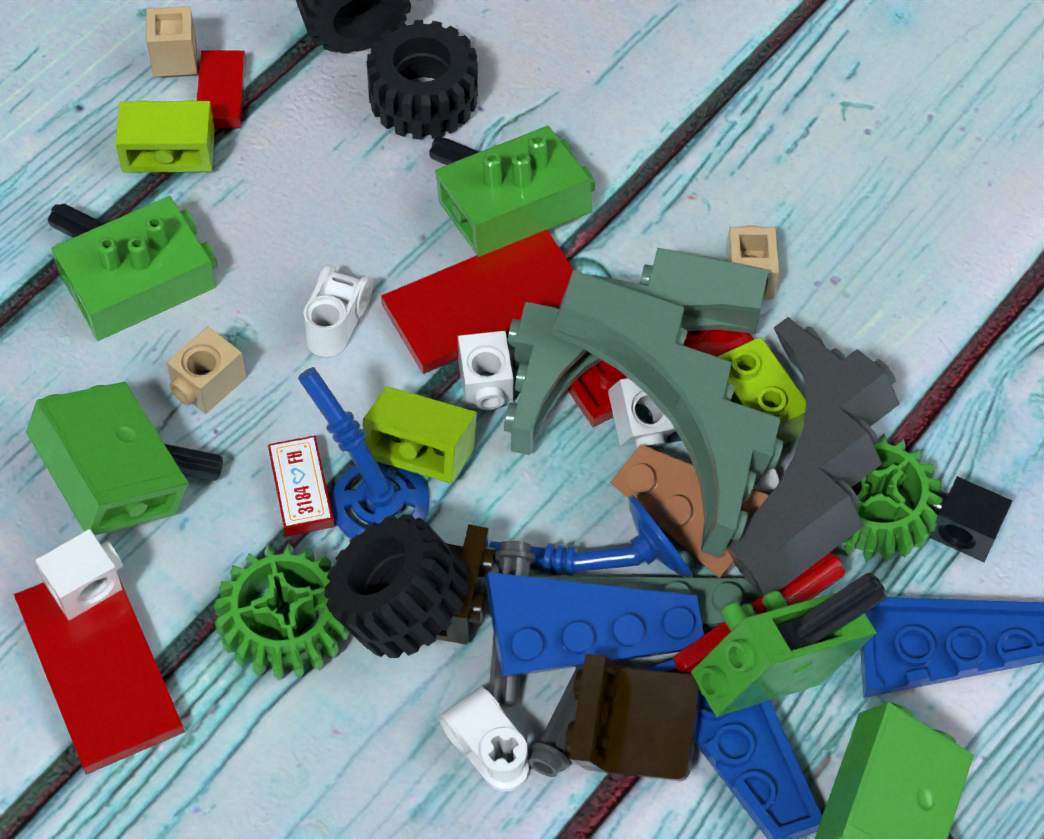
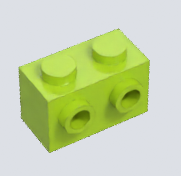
[115,100,215,172]
[718,337,806,444]
[363,386,477,484]

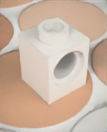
[458,331,513,410]
[608,378,676,448]
[35,529,123,621]

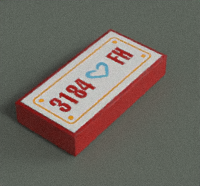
[268,435,334,537]

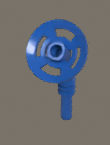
[298,367,429,539]
[489,494,694,579]

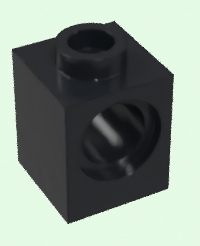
[929,476,1012,562]

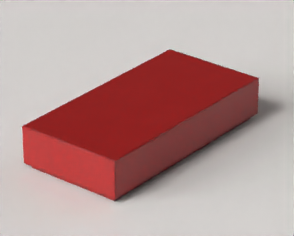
[196,50,246,128]

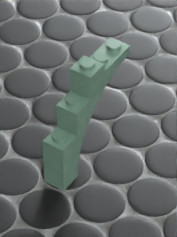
[504,247,769,455]
[551,270,783,558]

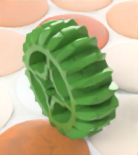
[844,433,943,563]
[214,543,349,681]

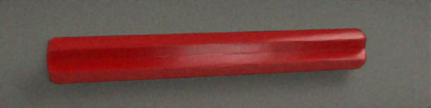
[673,553,845,675]

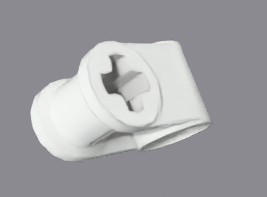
[303,264,373,357]
[438,686,529,792]

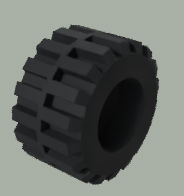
[296,0,411,53]
[366,20,478,140]
[324,514,468,658]

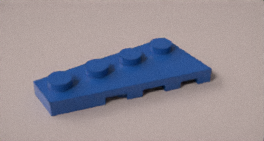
[485,572,704,678]
[860,597,1044,698]
[646,659,822,839]

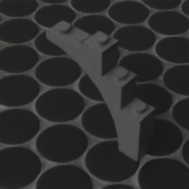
[726,317,900,597]

